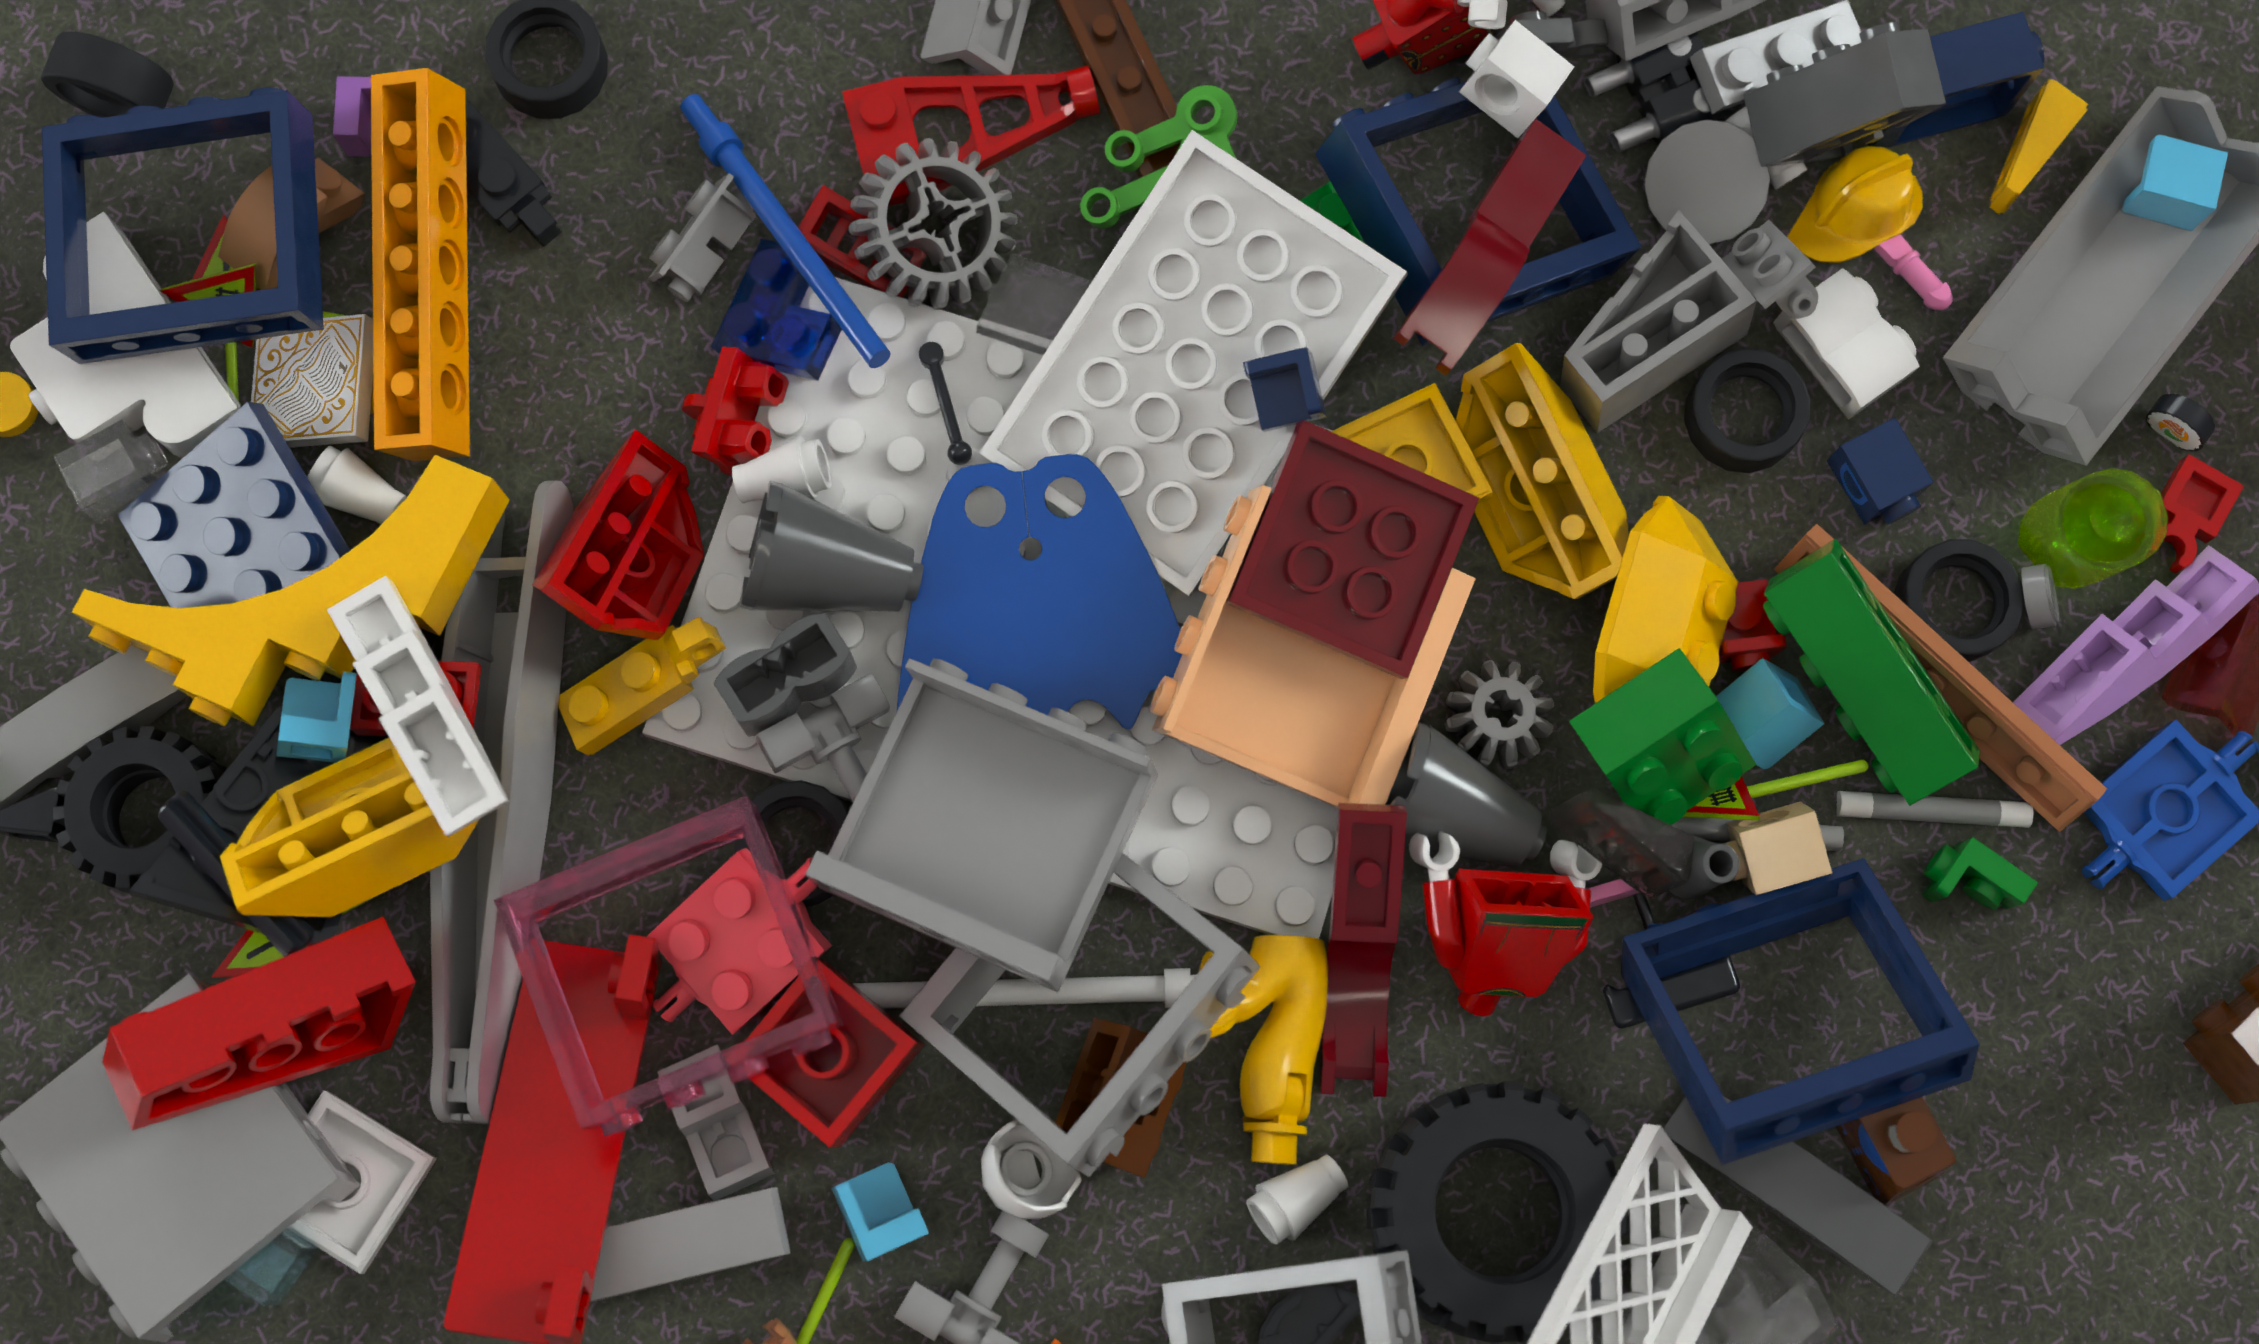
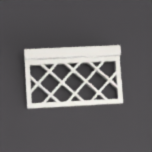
[1527,1124,1752,1344]

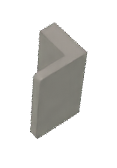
[920,0,1031,75]

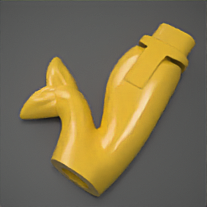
[1199,935,1328,1165]

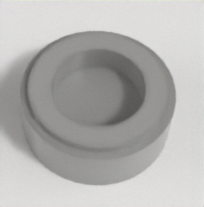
[2021,564,2059,629]

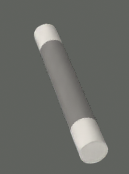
[1837,791,2034,828]

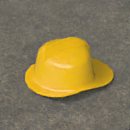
[1787,146,1923,263]

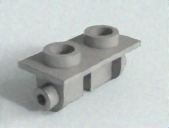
[648,173,756,302]
[1722,220,1818,319]

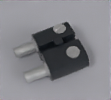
[1584,32,1729,152]

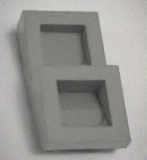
[657,1044,775,1201]

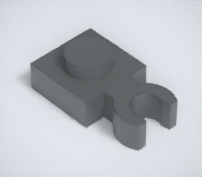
[1494,11,1608,58]

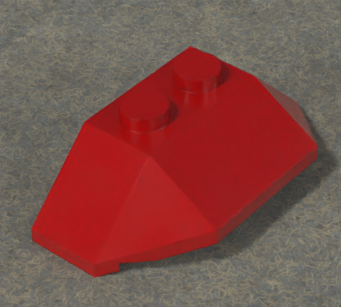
[532,429,704,640]

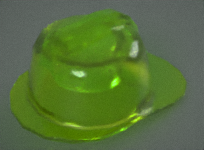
[2018,468,2168,589]

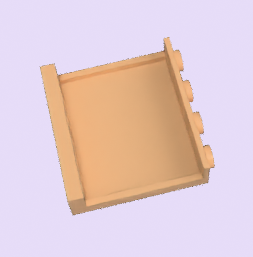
[1150,485,1476,809]

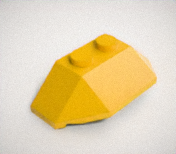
[1456,343,1629,599]
[1593,496,1738,703]
[220,737,479,917]

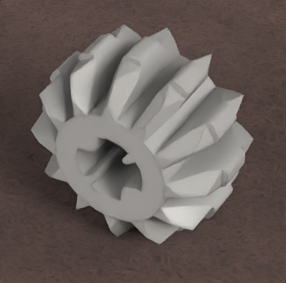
[1445,660,1554,769]

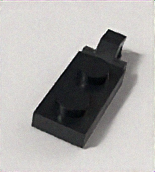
[466,99,562,248]

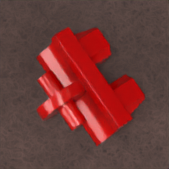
[682,346,789,476]

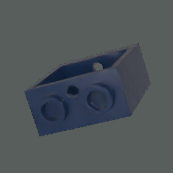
[1867,12,2044,148]

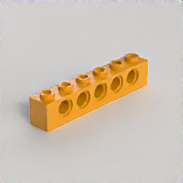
[371,68,470,461]

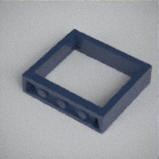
[1315,77,1642,346]
[42,87,324,364]
[1621,858,1979,1165]

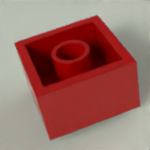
[728,957,925,1147]

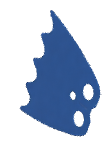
[896,454,1182,729]

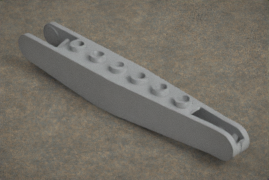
[430,480,573,1124]

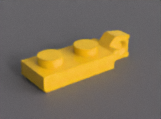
[558,617,726,756]

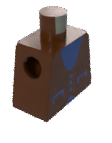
[1835,1097,1956,1206]

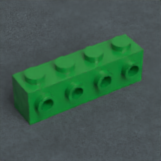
[1763,539,1980,806]

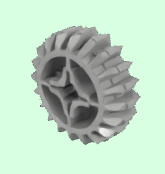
[849,138,1017,310]

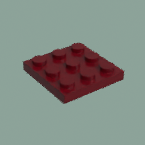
[1225,420,1479,679]

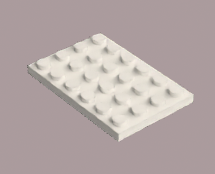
[979,130,1408,596]

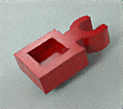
[2140,454,2244,574]

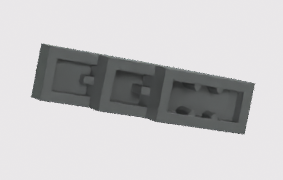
[1663,1096,1932,1298]

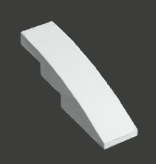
[327,576,509,836]

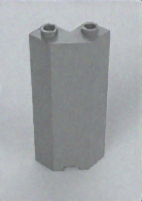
[1943,86,2259,466]

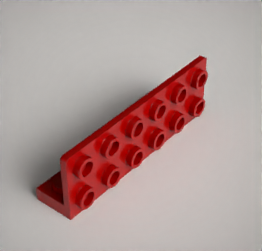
[443,934,662,1344]

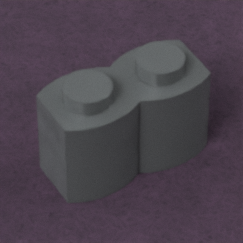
[714,613,857,736]

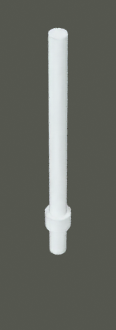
[853,968,1197,1009]

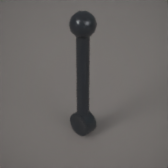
[919,342,972,465]

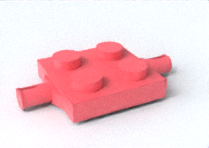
[647,848,832,1035]

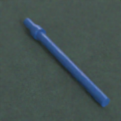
[680,94,891,368]

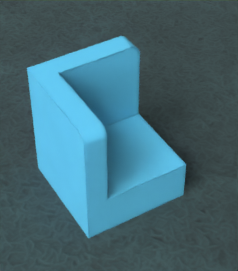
[2122,135,2228,231]
[1716,658,1825,769]
[276,672,357,763]
[831,1162,929,1262]

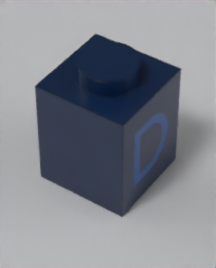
[1827,417,1934,525]

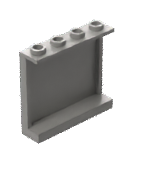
[805,658,1158,992]
[0,973,360,1343]

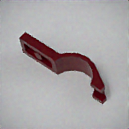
[1393,119,1587,376]
[1320,803,1407,1097]

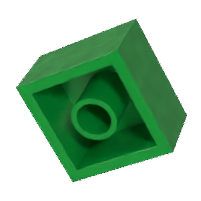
[1569,648,1756,836]

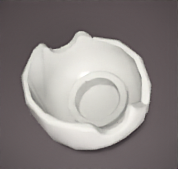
[981,1120,1081,1219]

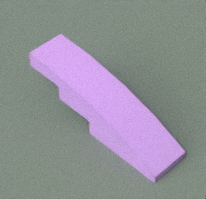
[2013,545,2259,745]

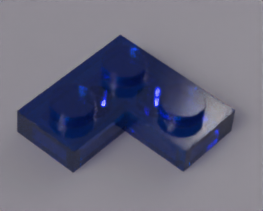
[711,238,842,381]

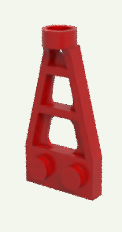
[842,65,1100,206]

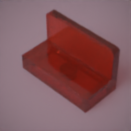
[2162,595,2259,736]

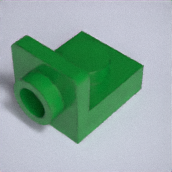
[1922,837,2038,910]

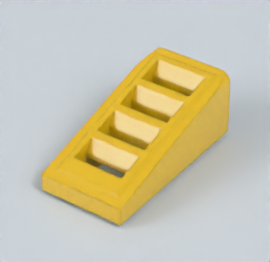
[1990,79,2088,214]

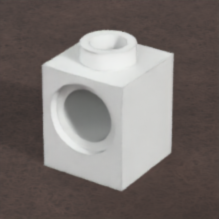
[1459,20,1574,138]

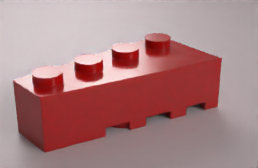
[102,917,416,1131]

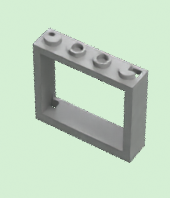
[900,853,1261,1177]
[1161,1250,1422,1344]

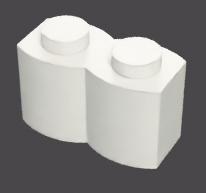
[1773,268,1919,420]

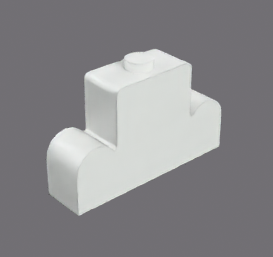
[10,211,242,458]

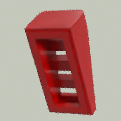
[798,185,927,298]

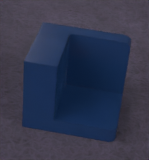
[1243,347,1327,432]

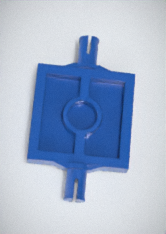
[2081,719,2259,901]

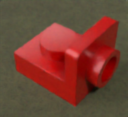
[1719,579,1787,672]

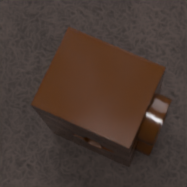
[1055,1017,1187,1178]

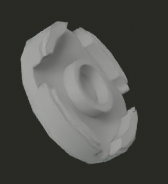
[1644,120,1770,244]

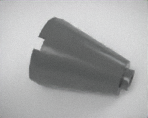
[740,481,924,612]
[1385,721,1547,868]

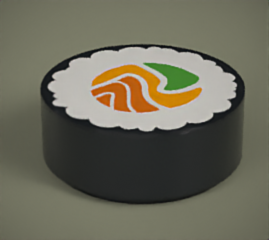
[2146,394,2215,451]

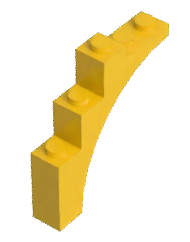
[72,455,510,726]

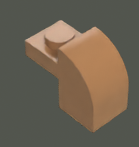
[218,158,365,290]

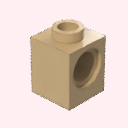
[1723,801,1832,895]

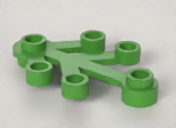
[1080,85,1237,229]

